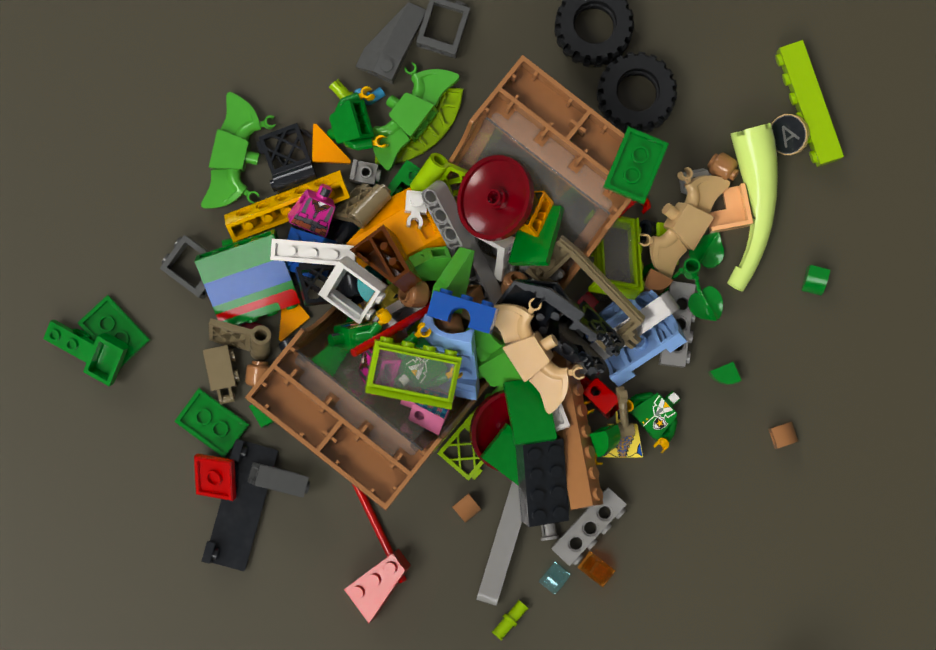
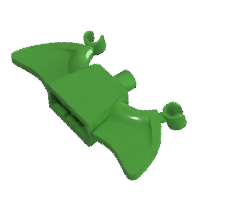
[372,62,460,171]
[201,92,276,209]
[466,328,523,400]

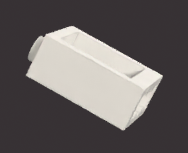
[474,236,515,282]
[318,255,388,325]

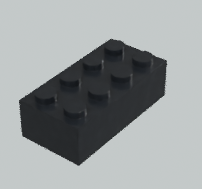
[515,435,569,527]

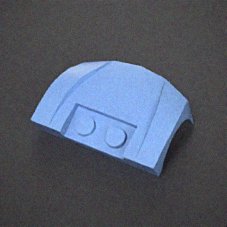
[586,290,687,387]
[420,313,480,400]

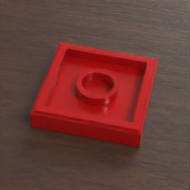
[194,453,236,501]

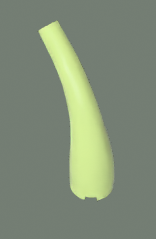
[727,123,778,292]

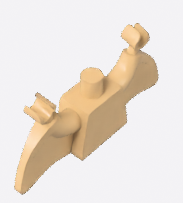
[638,167,730,279]
[494,298,585,414]

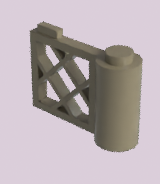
[333,183,391,229]
[209,318,271,361]

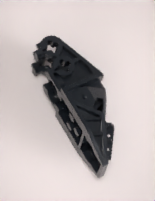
[496,279,625,376]

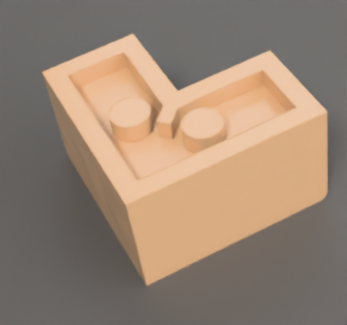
[708,183,753,234]

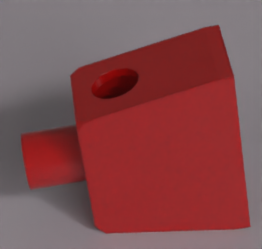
[580,374,619,420]

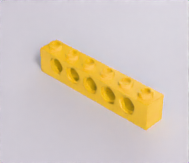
[224,170,350,243]

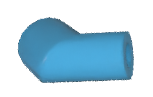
[354,87,385,105]

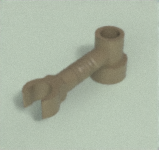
[612,386,635,440]

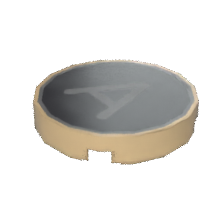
[771,114,810,155]

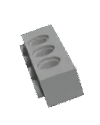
[658,281,698,368]
[551,487,627,566]

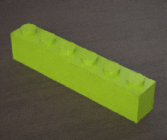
[775,40,844,167]

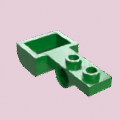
[43,319,129,386]

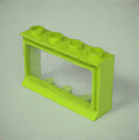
[585,207,645,300]
[364,336,462,410]

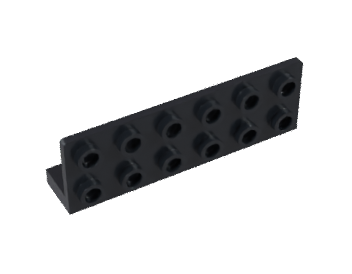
[201,439,278,571]

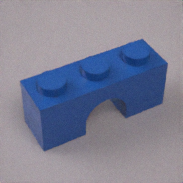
[426,288,499,335]

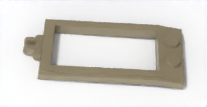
[525,235,645,352]

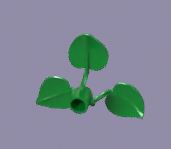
[642,232,724,321]

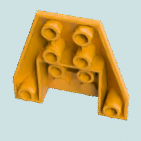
[346,187,446,268]

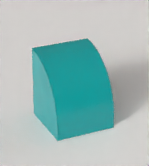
[357,265,385,303]

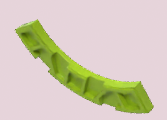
[375,88,463,165]

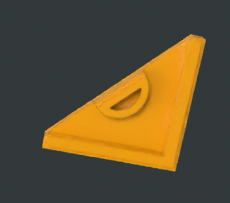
[312,124,351,164]
[279,304,311,342]

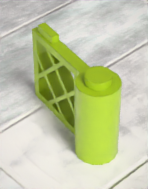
[410,153,468,203]
[437,406,484,481]

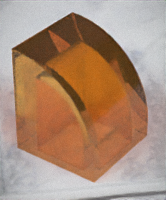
[577,551,615,587]

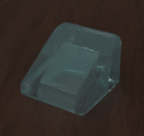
[539,562,570,594]

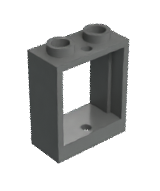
[416,0,470,59]
[160,235,209,299]
[247,462,310,498]

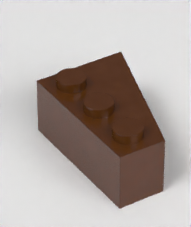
[350,224,422,293]

